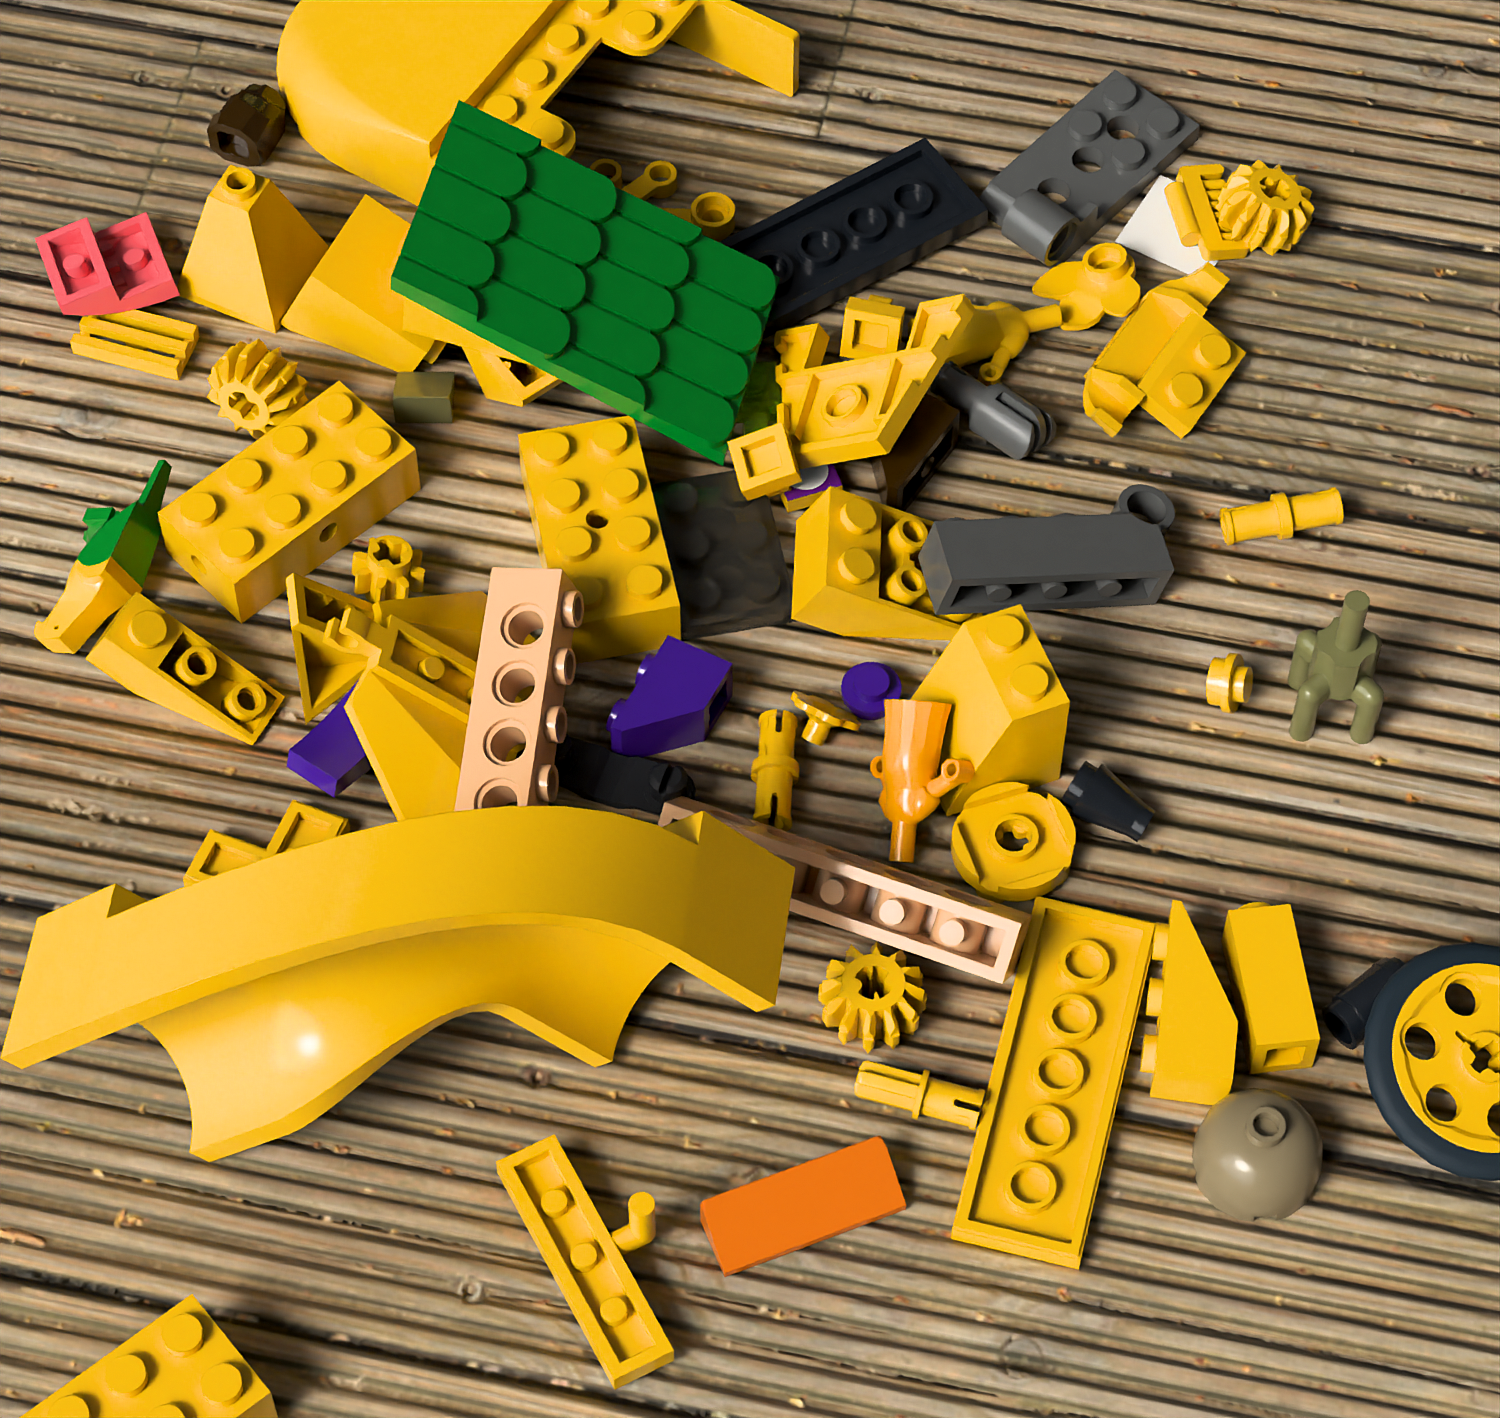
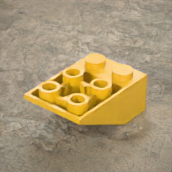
[791,486,983,641]

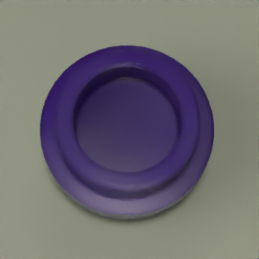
[841,662,902,720]

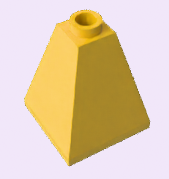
[177,164,329,334]

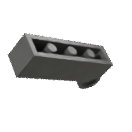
[918,484,1175,615]

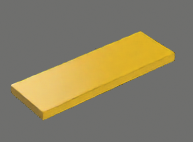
[951,896,1156,1270]

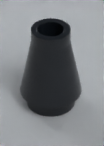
[1060,761,1156,842]

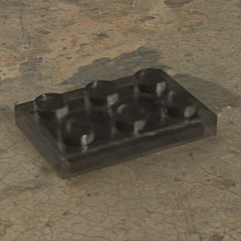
[650,470,797,641]

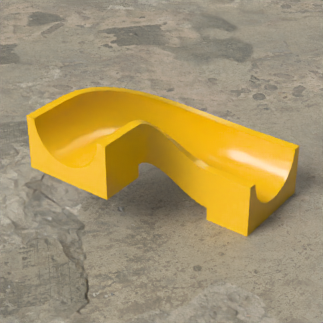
[0,806,795,1163]

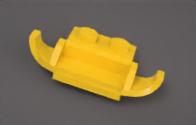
[1083,262,1246,439]

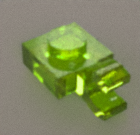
[737,361,781,436]

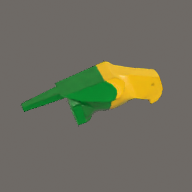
[34,460,172,654]

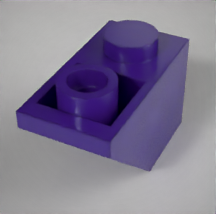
[606,635,733,758]

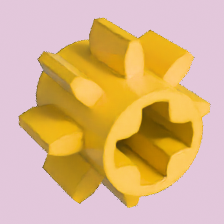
[351,535,426,604]

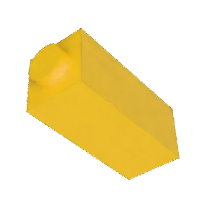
[1221,902,1320,1074]

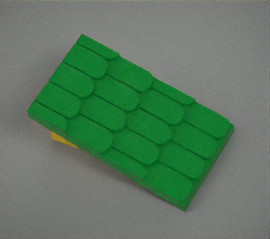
[391,100,780,466]

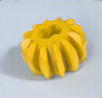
[1215,160,1315,256]
[207,338,308,440]
[818,941,927,1054]

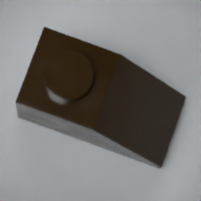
[869,393,960,512]

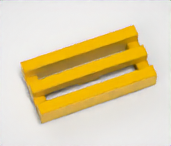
[70,309,200,381]

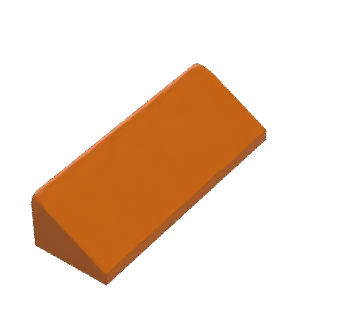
[700,1136,907,1277]

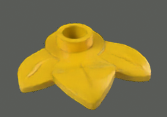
[1032,243,1141,331]

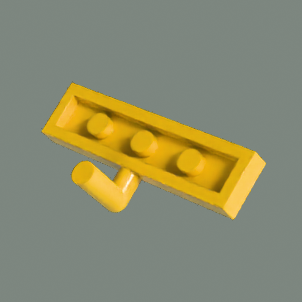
[496,1134,674,1390]

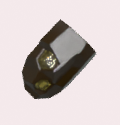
[207,84,285,167]

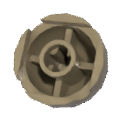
[1192,1088,1323,1222]

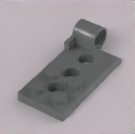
[979,70,1200,266]

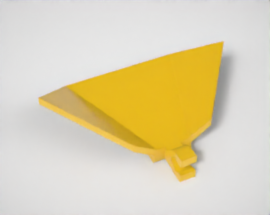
[322,591,536,821]

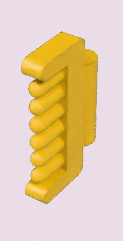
[1164,164,1249,261]

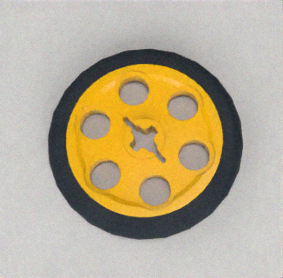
[1363,942,1500,1181]

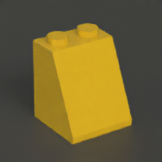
[280,194,447,372]
[910,604,1070,817]

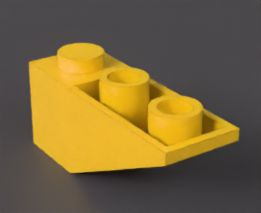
[85,591,285,745]
[1140,900,1238,1106]

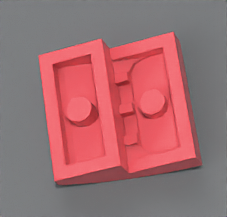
[35,212,180,316]

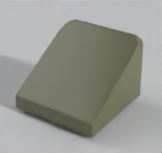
[392,372,455,423]

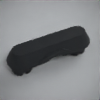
[554,733,696,816]

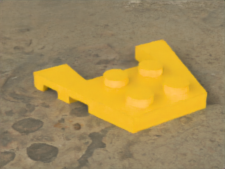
[774,294,975,469]

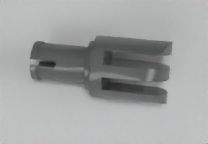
[930,361,1057,461]

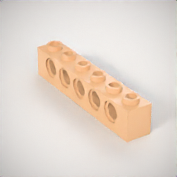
[454,567,584,811]
[658,796,1033,984]

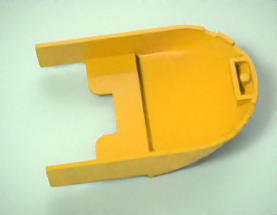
[276,0,800,206]

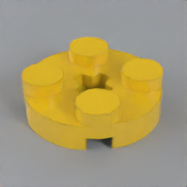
[951,782,1076,903]

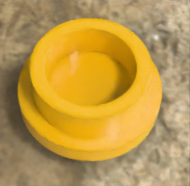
[1206,653,1253,714]

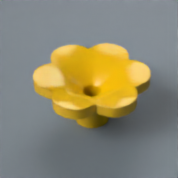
[790,691,861,746]

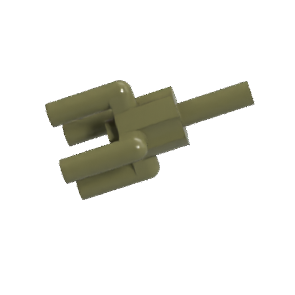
[1287,590,1384,744]

